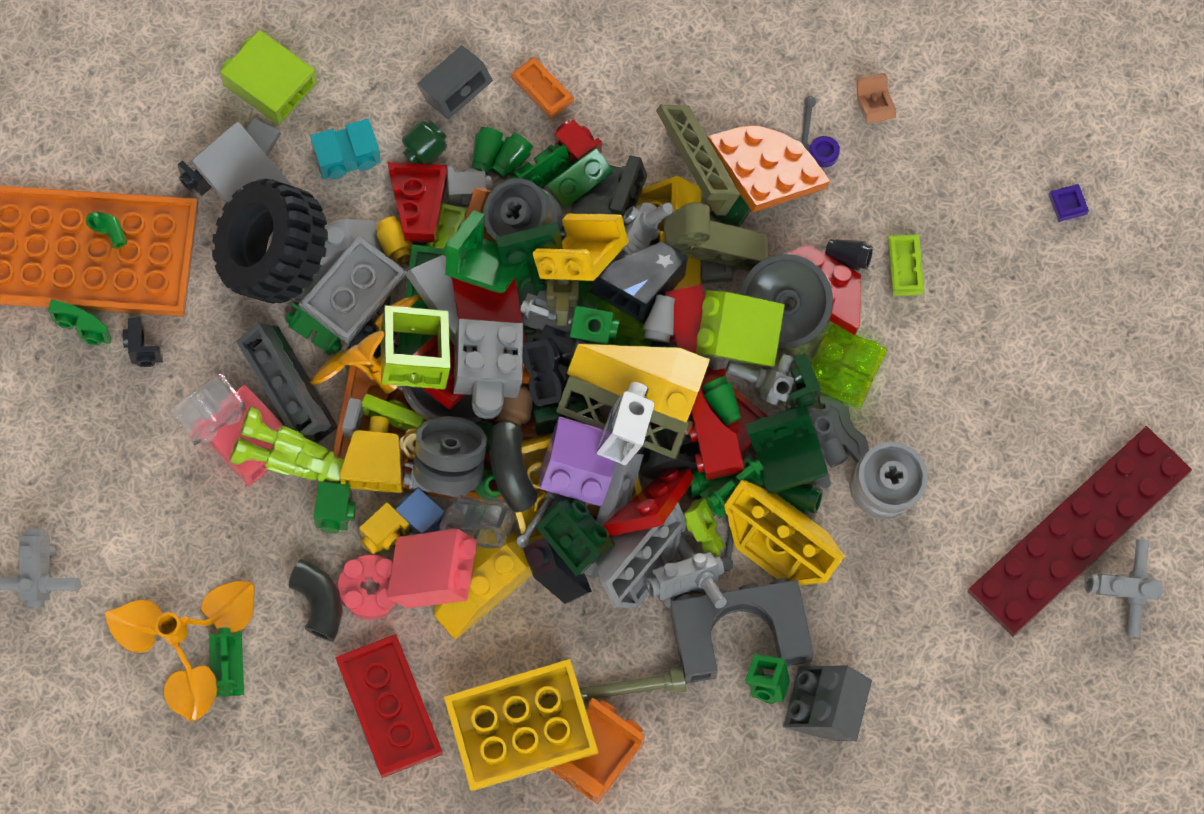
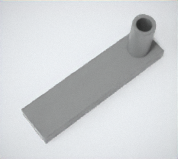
[584,452,644,577]

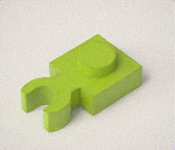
[684,498,725,557]

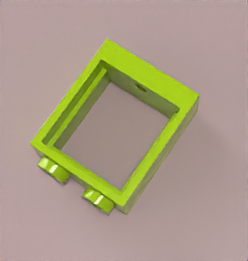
[381,305,450,389]

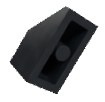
[523,537,592,604]

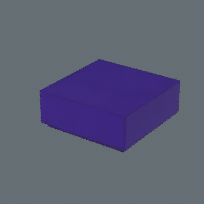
[1049,184,1089,222]

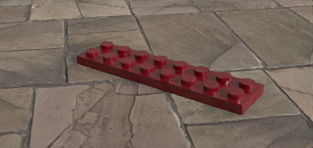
[967,426,1192,637]

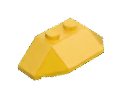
[724,480,845,585]
[434,528,533,640]

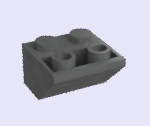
[784,665,872,741]

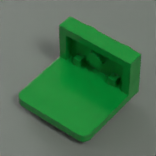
[443,210,526,293]

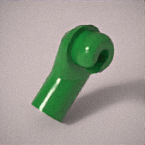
[85,212,127,249]

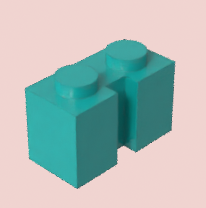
[310,118,381,179]

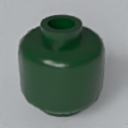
[402,120,447,164]

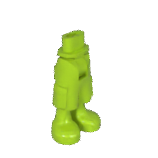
[229,407,344,483]

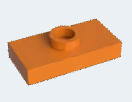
[511,57,574,120]

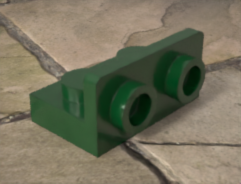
[789,353,821,408]
[532,395,600,435]
[536,498,615,576]

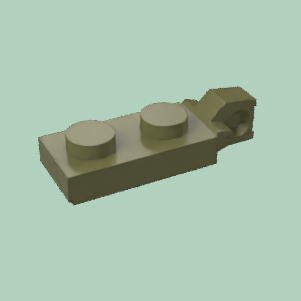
[546,279,579,326]

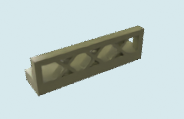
[656,104,740,216]
[556,376,693,459]

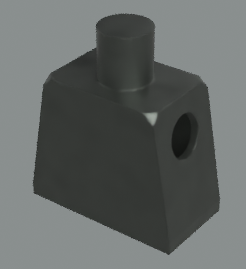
[638,429,701,479]

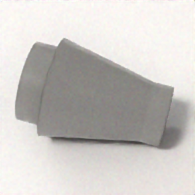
[643,295,675,343]

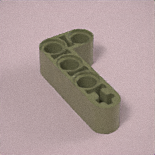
[664,203,769,271]

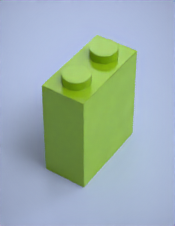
[220,29,317,125]
[696,290,785,367]

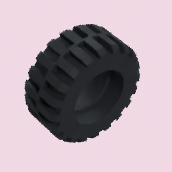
[212,178,328,304]

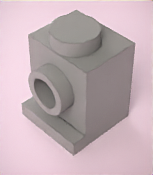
[448,167,492,207]

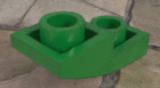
[48,299,112,346]

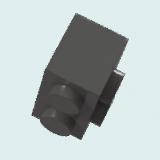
[417,45,493,120]

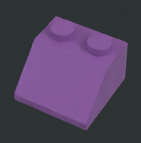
[538,417,615,507]

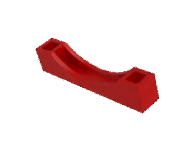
[665,284,744,481]

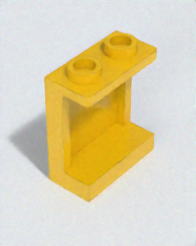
[533,213,629,281]

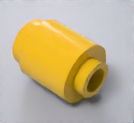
[376,216,414,264]

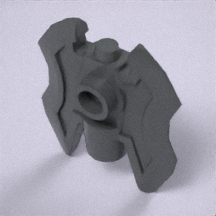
[808,396,869,488]

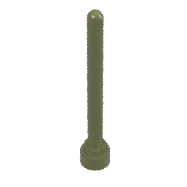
[579,666,686,701]

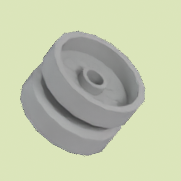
[850,441,928,519]

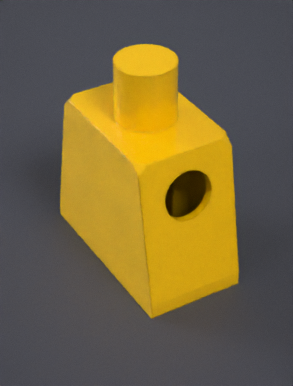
[340,416,403,493]

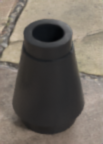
[825,239,873,271]

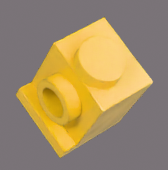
[359,502,411,555]

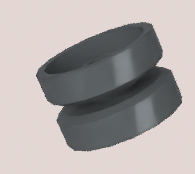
[483,178,562,240]
[413,416,487,495]

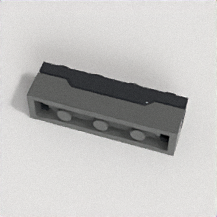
[236,322,338,444]

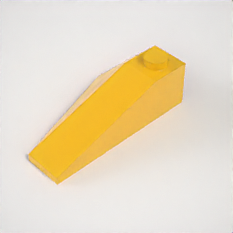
[567,343,710,423]

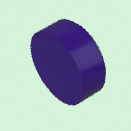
[809,136,840,168]

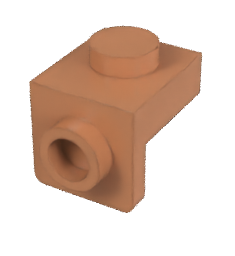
[857,73,896,124]

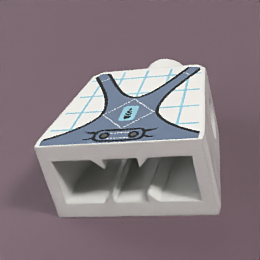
[596,382,654,465]

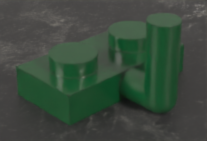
[496,222,563,291]

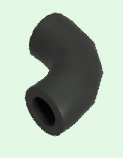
[490,422,538,512]
[289,559,343,642]

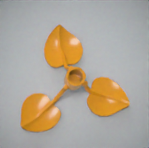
[310,294,422,394]
[105,581,255,722]

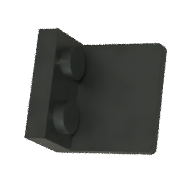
[571,155,647,226]

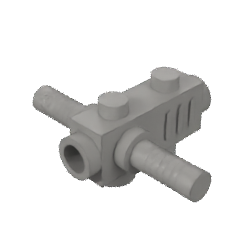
[615,202,674,261]
[725,354,803,405]
[0,529,81,607]
[646,535,727,608]
[1084,539,1163,637]

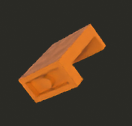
[548,698,645,805]

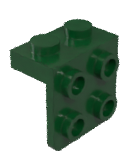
[745,405,828,494]

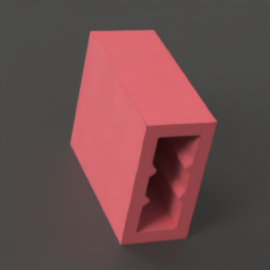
[196,384,284,487]
[387,529,477,608]

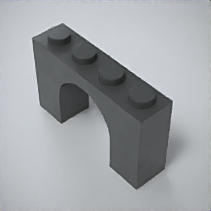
[670,578,814,684]

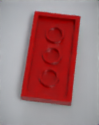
[335,634,443,778]

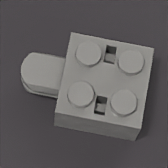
[453,319,523,419]

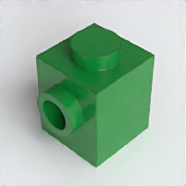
[570,306,620,345]
[313,482,356,534]

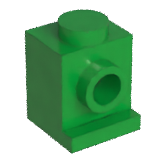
[745,654,790,704]

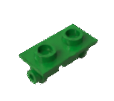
[509,144,572,188]
[547,148,614,208]
[286,303,343,355]
[699,457,764,519]
[209,627,244,697]

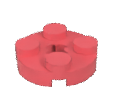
[338,555,398,620]

